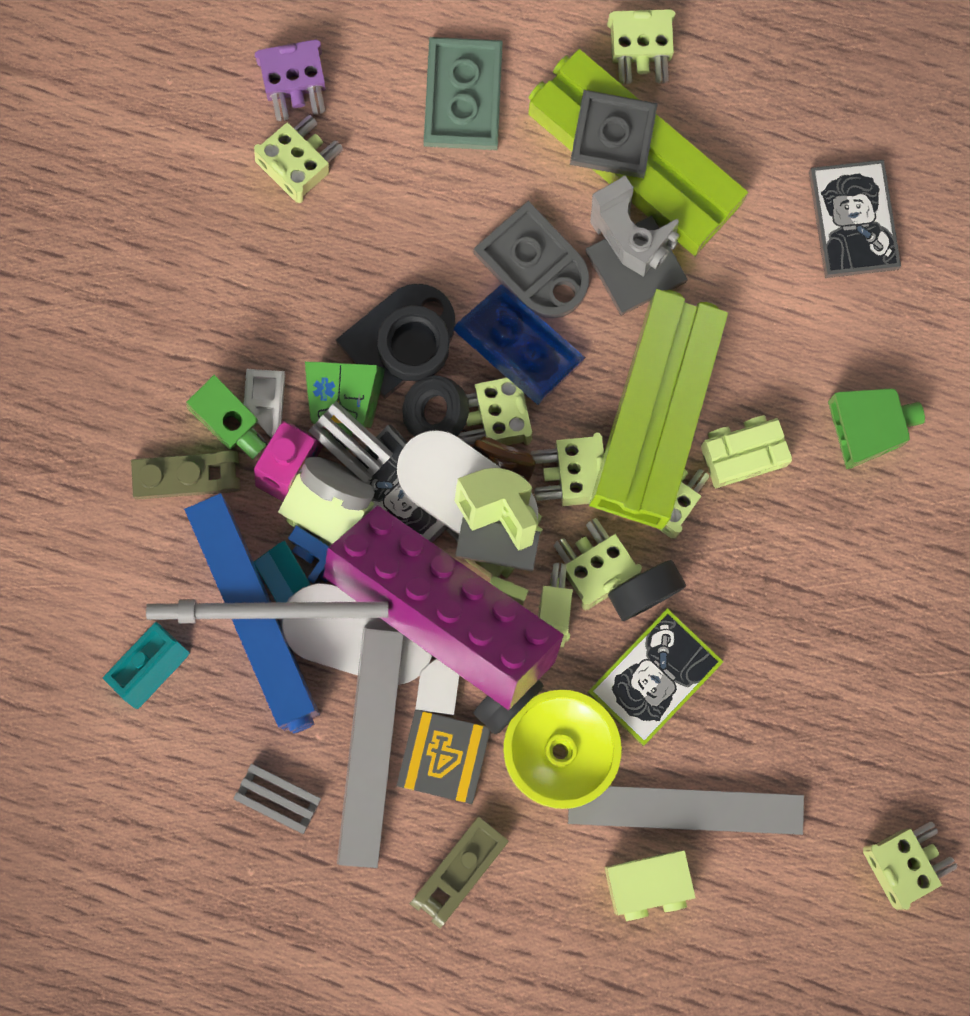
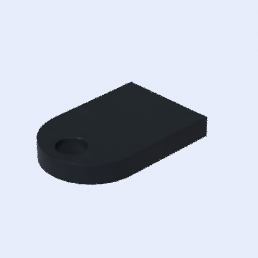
[336,284,455,399]

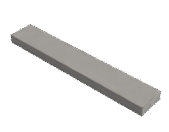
[337,628,403,868]
[567,786,804,835]

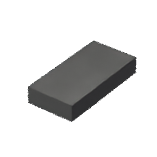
[455,517,540,572]

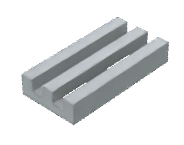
[309,401,393,483]
[233,764,321,834]

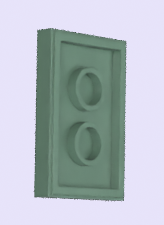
[424,37,502,150]

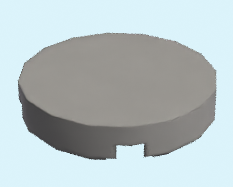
[300,457,375,511]

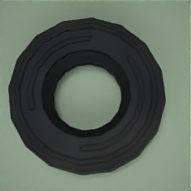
[402,375,469,437]

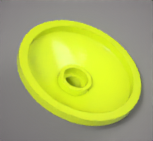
[503,690,622,809]

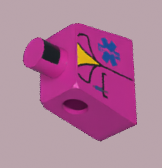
[254,421,324,502]

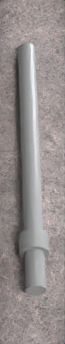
[146,599,389,623]

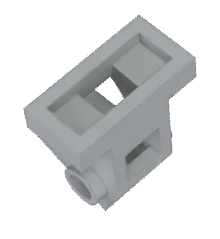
[590,176,680,277]

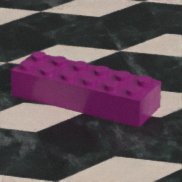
[323,505,564,710]

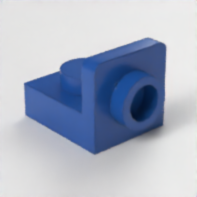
[288,525,329,584]

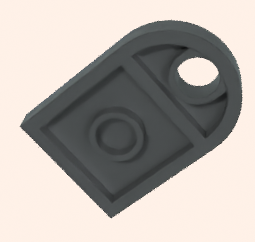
[473,201,589,318]

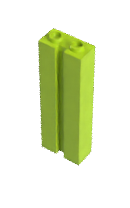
[528,49,748,257]
[589,289,729,530]

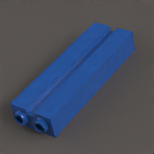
[184,493,320,734]

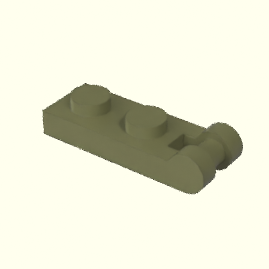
[131,451,241,500]
[409,816,509,929]

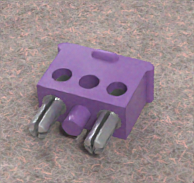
[255,39,326,121]

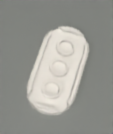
[397,431,538,535]
[281,584,432,685]

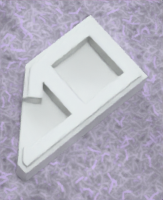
[244,369,286,439]
[415,659,459,715]

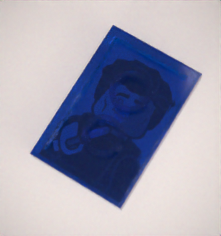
[453,284,586,405]

